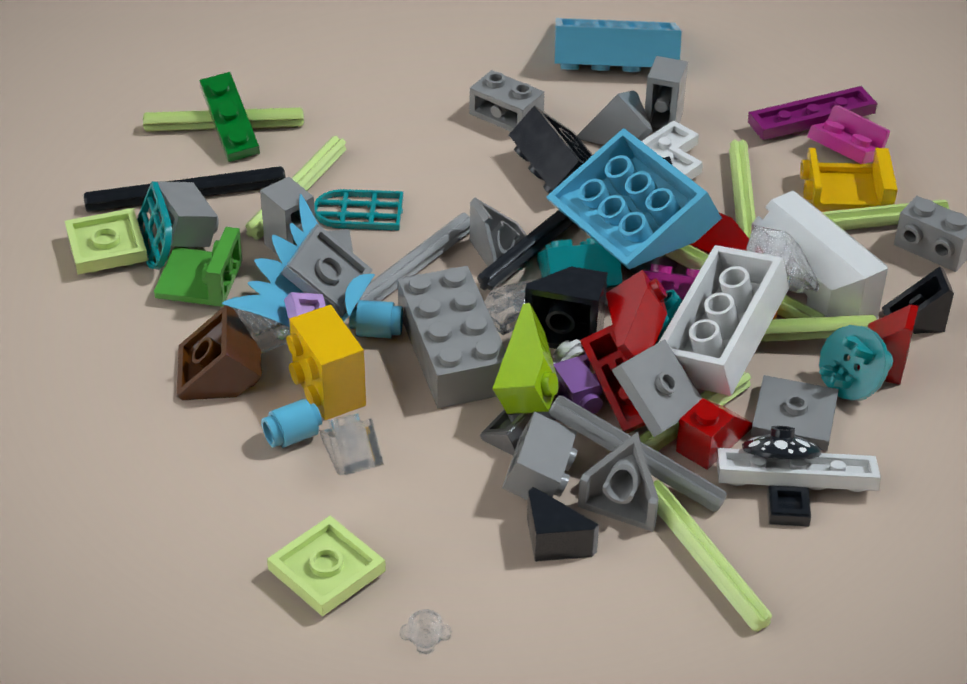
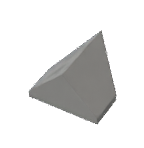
[577,90,652,145]
[470,197,527,266]
[578,432,659,532]

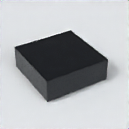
[767,485,811,527]

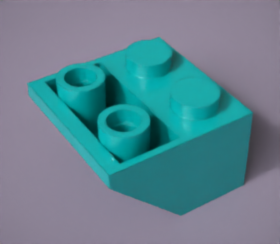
[537,238,622,288]

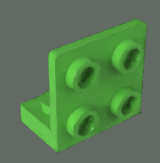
[154,227,242,307]

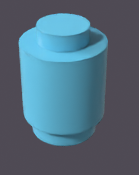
[349,300,403,338]
[261,399,322,448]

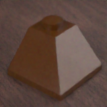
[177,305,262,400]

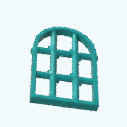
[137,181,172,270]
[314,189,403,231]

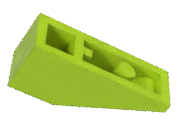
[492,303,559,414]

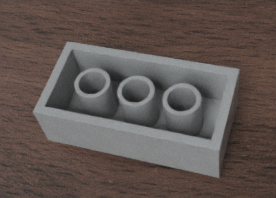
[398,266,506,409]

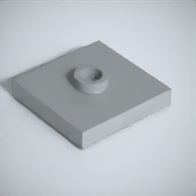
[281,224,373,318]
[612,339,702,437]
[751,375,839,451]

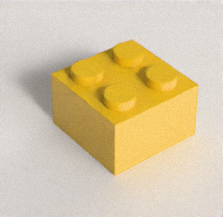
[286,304,366,421]

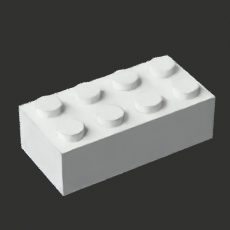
[659,245,789,396]

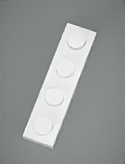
[716,448,881,492]

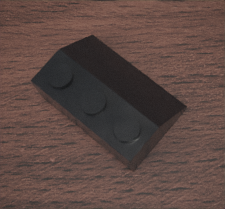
[509,105,593,194]

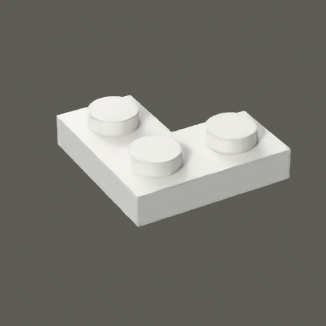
[641,121,703,180]

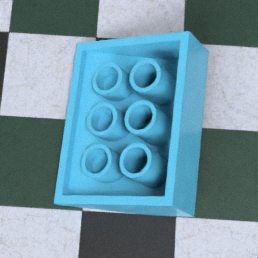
[554,18,682,72]
[546,128,722,269]

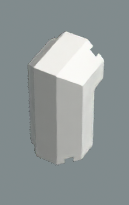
[750,191,888,319]

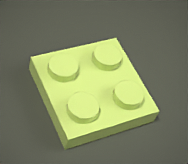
[65,208,148,274]
[267,515,386,616]

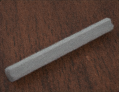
[355,213,470,307]
[549,396,727,512]

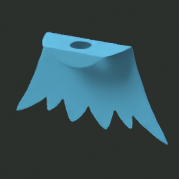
[222,194,375,327]

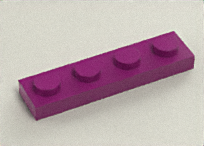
[747,86,877,140]

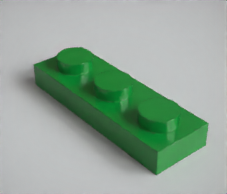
[199,72,260,162]

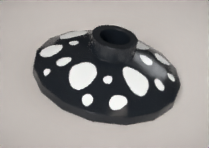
[742,426,822,460]

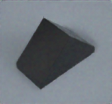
[882,266,954,334]
[527,487,599,562]

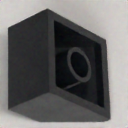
[525,266,608,349]

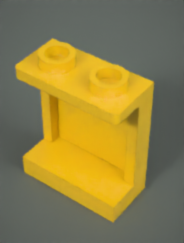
[800,148,898,212]

